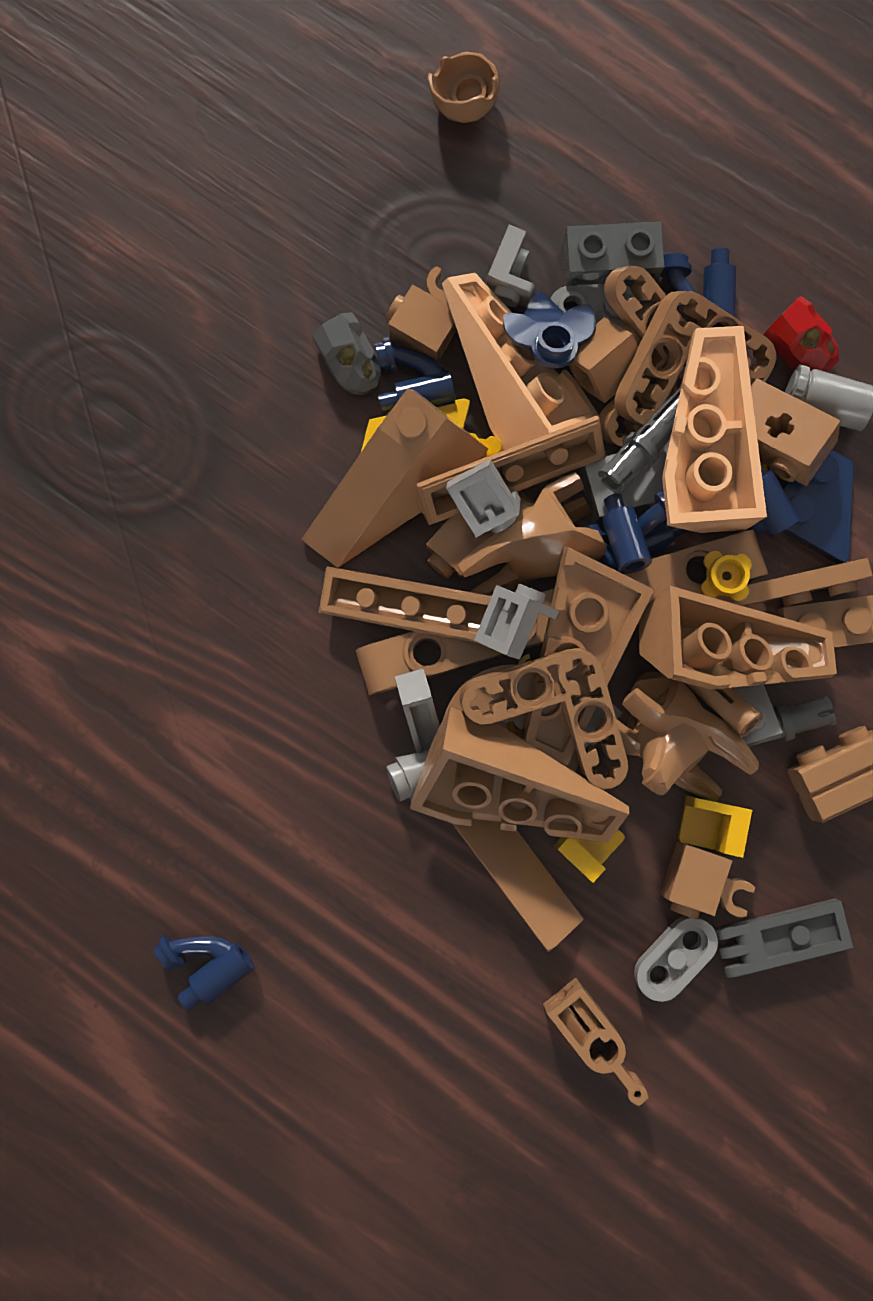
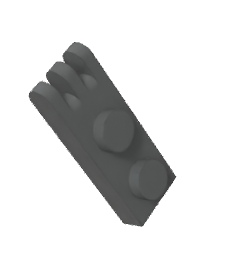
[714,898,854,978]

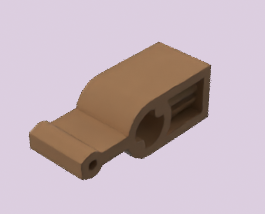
[543,978,649,1106]

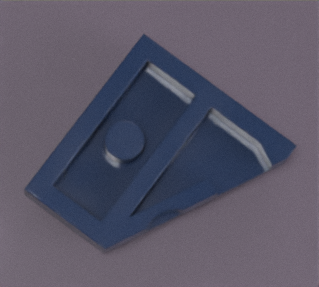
[782,450,854,564]

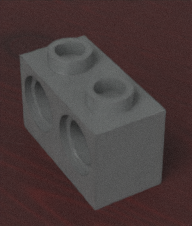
[561,221,664,288]

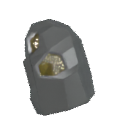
[312,312,381,395]

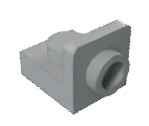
[487,224,534,307]
[446,459,521,537]
[474,584,559,660]

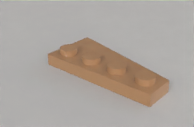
[522,546,654,766]

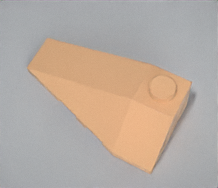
[442,273,599,451]

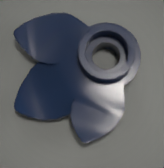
[503,291,595,368]

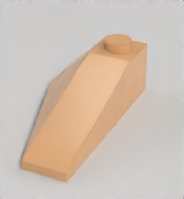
[662,326,767,533]

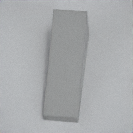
[395,668,440,753]

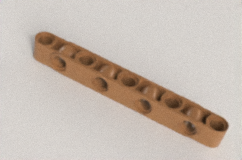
[355,529,768,695]

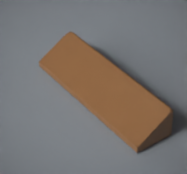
[416,415,606,525]
[318,566,492,644]
[452,819,584,952]

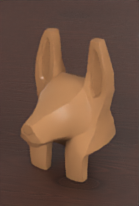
[458,472,607,596]
[594,672,759,802]

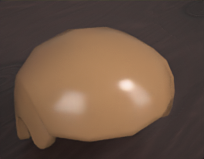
[427,52,501,123]

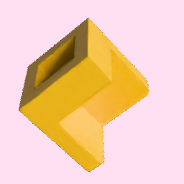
[678,796,752,858]
[553,829,625,883]

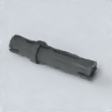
[598,385,682,494]

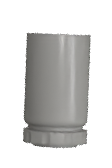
[785,364,873,432]

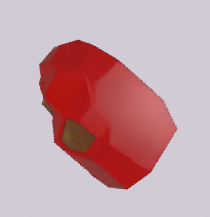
[763,296,839,372]

